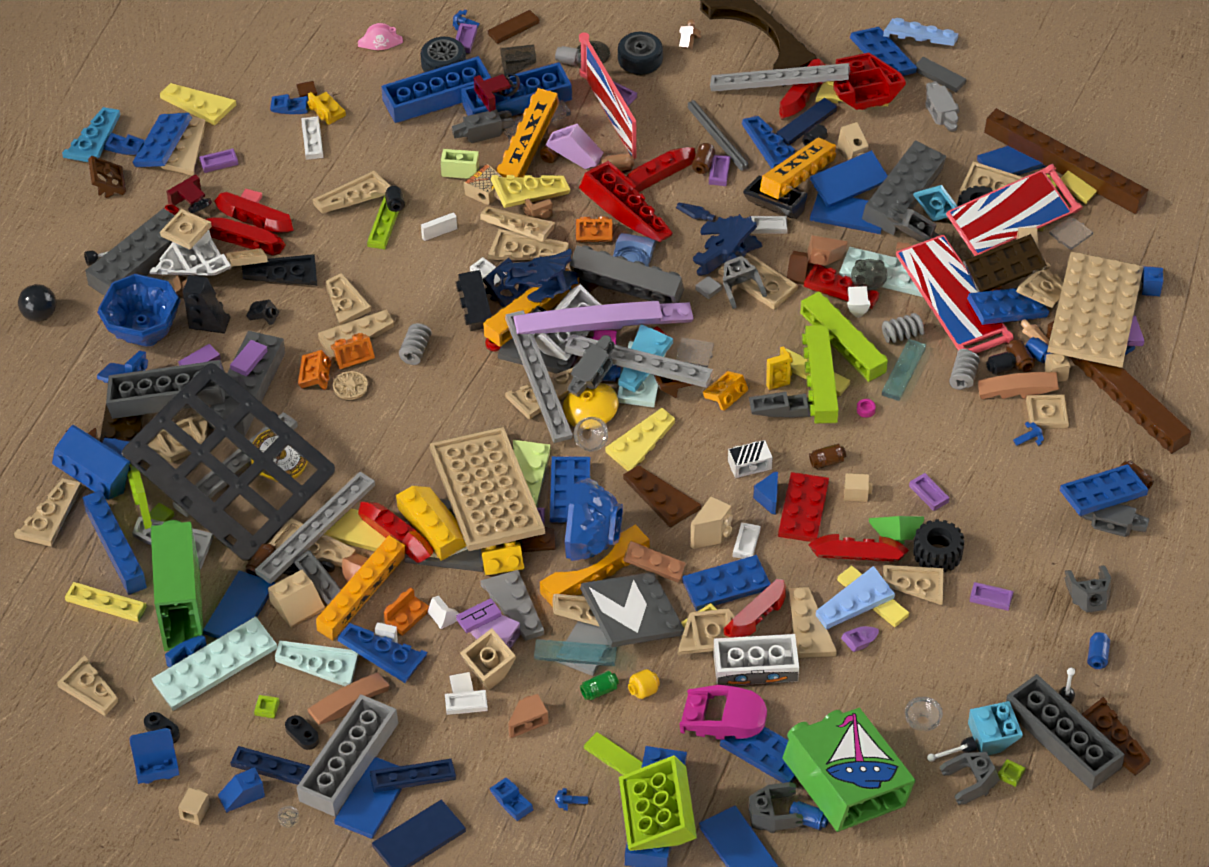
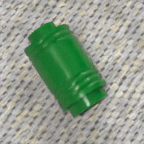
[580,671,619,701]

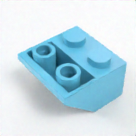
[968,701,1023,755]

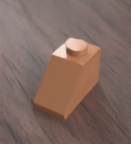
[808,235,847,266]
[508,694,548,738]

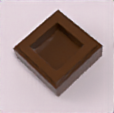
[296,81,317,97]

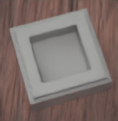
[695,276,722,299]

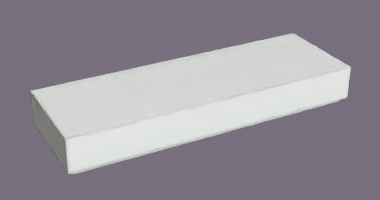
[301,116,324,160]

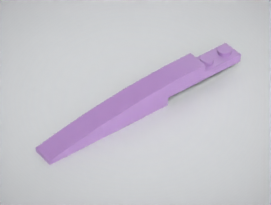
[513,301,694,334]

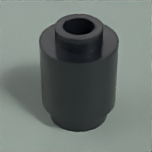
[802,124,828,146]
[385,186,405,212]
[986,352,1016,375]

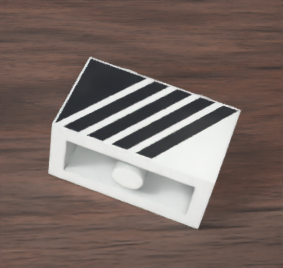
[728,440,772,478]

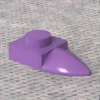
[841,626,879,652]

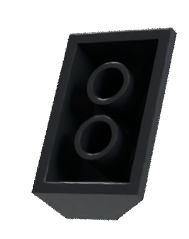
[743,175,808,219]

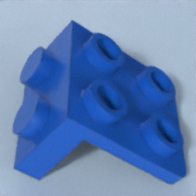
[97,350,148,383]
[129,728,180,784]

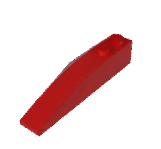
[579,161,673,242]

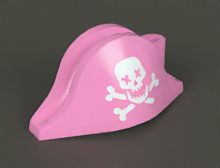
[358,23,403,50]

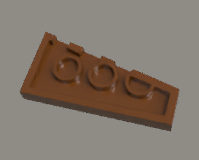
[623,465,701,528]
[1081,697,1151,776]

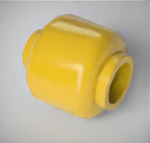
[628,669,660,699]

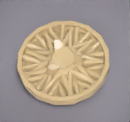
[333,371,368,400]

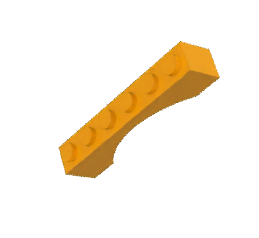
[540,524,650,607]

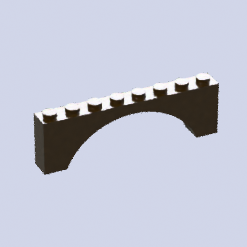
[700,0,817,87]

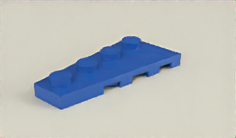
[742,116,795,169]
[337,623,428,683]

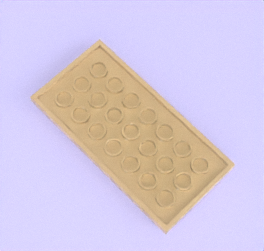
[1047,252,1143,367]
[430,427,545,551]

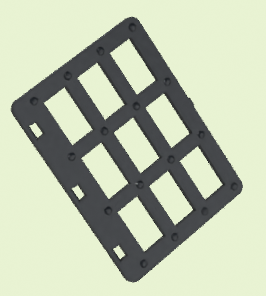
[122,363,335,561]

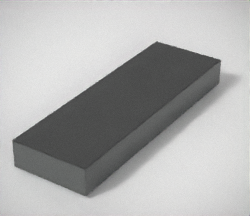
[915,57,966,93]
[294,550,342,604]

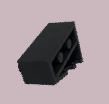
[455,270,492,331]
[183,275,231,334]

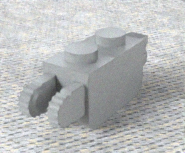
[925,81,959,131]

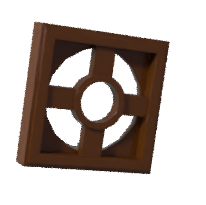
[88,156,126,198]

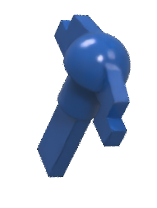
[453,9,480,31]
[1013,421,1044,446]
[555,788,588,811]

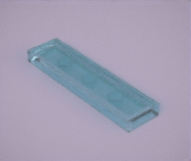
[882,339,926,401]
[534,639,617,666]

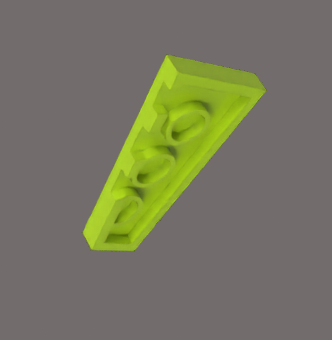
[128,464,152,529]

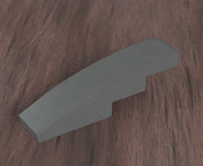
[749,392,812,418]

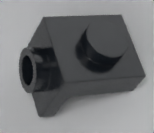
[246,299,279,325]

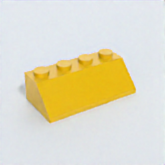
[396,486,466,561]

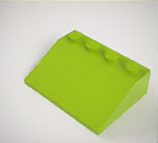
[619,755,697,851]

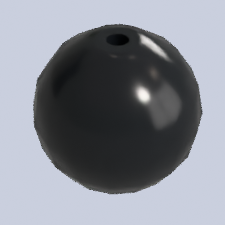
[18,284,57,322]

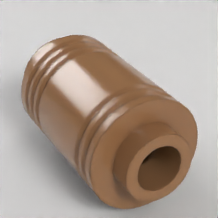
[601,153,635,172]

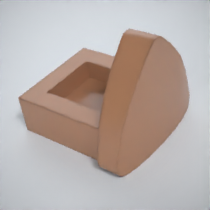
[342,553,369,582]

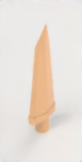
[1020,319,1049,345]

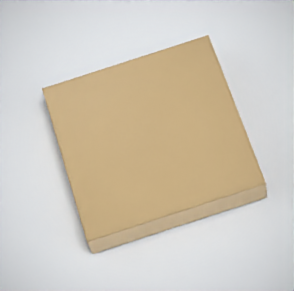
[160,209,212,250]
[226,248,268,267]
[1026,395,1069,429]

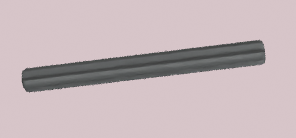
[687,100,748,171]

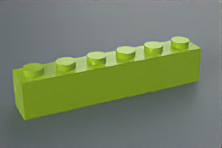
[800,291,888,382]
[802,325,839,424]

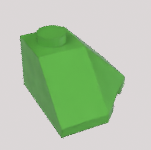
[869,516,924,544]

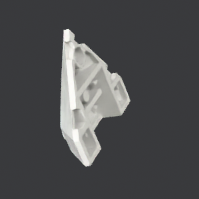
[150,230,231,275]

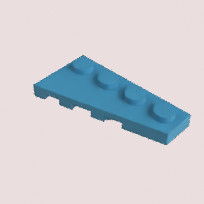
[62,107,120,162]

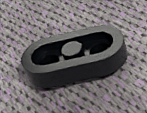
[144,712,180,744]
[285,715,319,750]

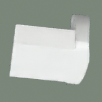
[847,286,870,318]
[428,596,459,629]
[375,622,398,643]

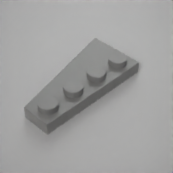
[132,516,214,570]
[480,570,544,641]

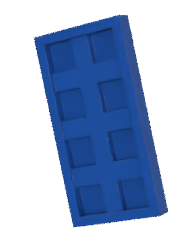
[850,27,917,76]
[132,113,192,167]
[967,288,1049,325]
[550,456,590,522]
[1060,464,1148,516]
[682,555,770,611]
[720,726,797,783]

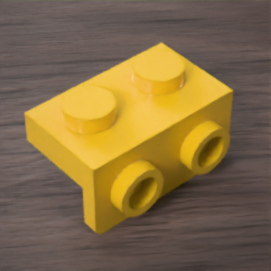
[481,541,524,575]

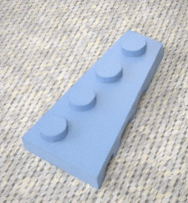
[883,18,958,46]
[816,566,895,630]

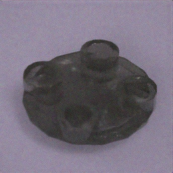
[851,259,888,291]

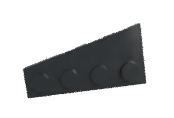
[242,254,318,286]

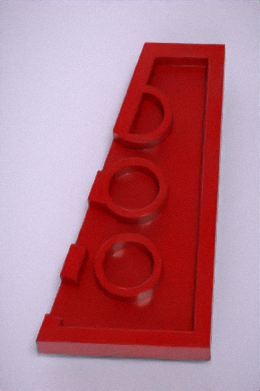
[803,264,879,309]

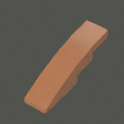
[978,372,1059,399]
[307,672,390,725]

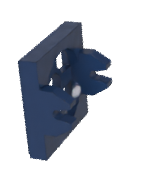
[482,257,530,308]

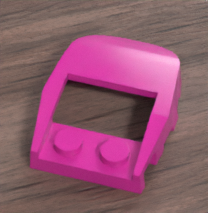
[679,685,767,740]

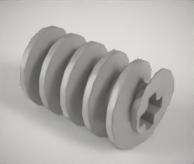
[882,313,924,343]
[399,323,432,365]
[949,349,980,390]

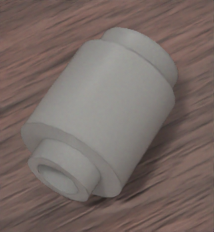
[555,46,581,66]

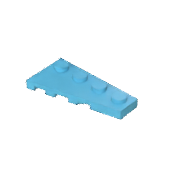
[618,324,673,393]

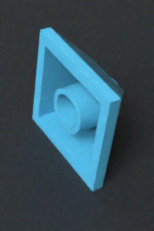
[913,185,958,221]

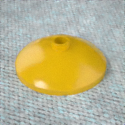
[562,383,619,429]

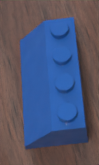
[52,425,130,500]

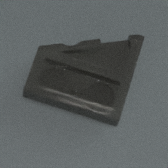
[500,44,536,75]

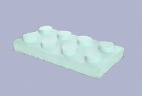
[617,341,666,407]

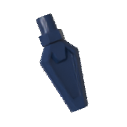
[676,202,716,222]

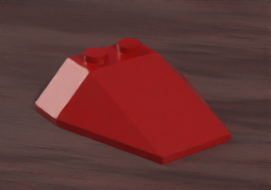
[833,53,906,110]

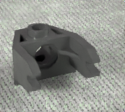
[723,256,767,309]
[1064,565,1111,613]
[939,752,1000,805]
[748,782,803,833]

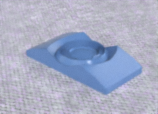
[604,233,656,289]

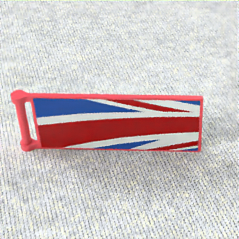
[579,32,636,159]
[946,164,1083,256]
[896,235,1014,354]

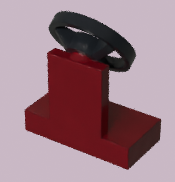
[474,73,520,112]
[166,174,212,213]

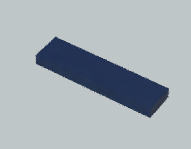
[776,98,837,146]
[230,746,311,785]
[370,758,456,793]

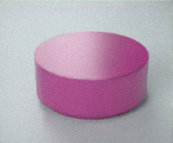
[856,399,876,418]

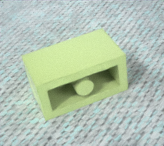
[441,149,479,179]

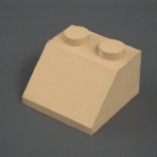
[691,497,733,549]
[268,570,325,628]
[460,628,517,690]

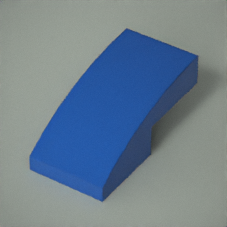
[270,94,309,114]
[104,133,145,155]
[165,635,207,668]
[490,777,534,821]

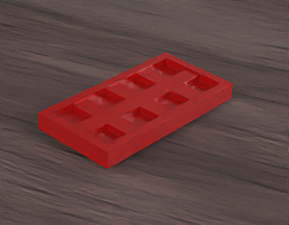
[778,472,829,542]

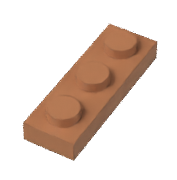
[623,541,685,583]

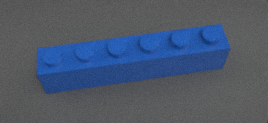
[83,490,147,595]

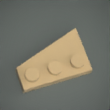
[326,273,371,326]
[883,565,943,605]
[57,655,118,716]

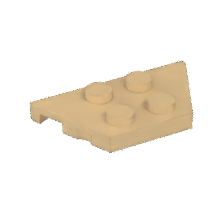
[1016,262,1063,308]
[148,414,208,462]
[677,609,748,655]

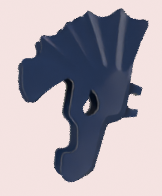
[693,214,763,276]
[500,249,579,302]

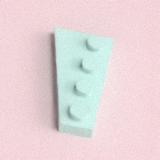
[275,641,359,686]

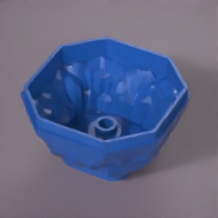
[97,274,181,347]
[565,478,623,561]

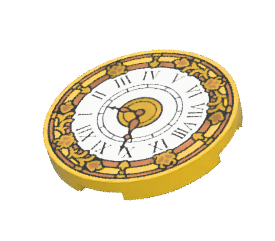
[250,429,308,482]

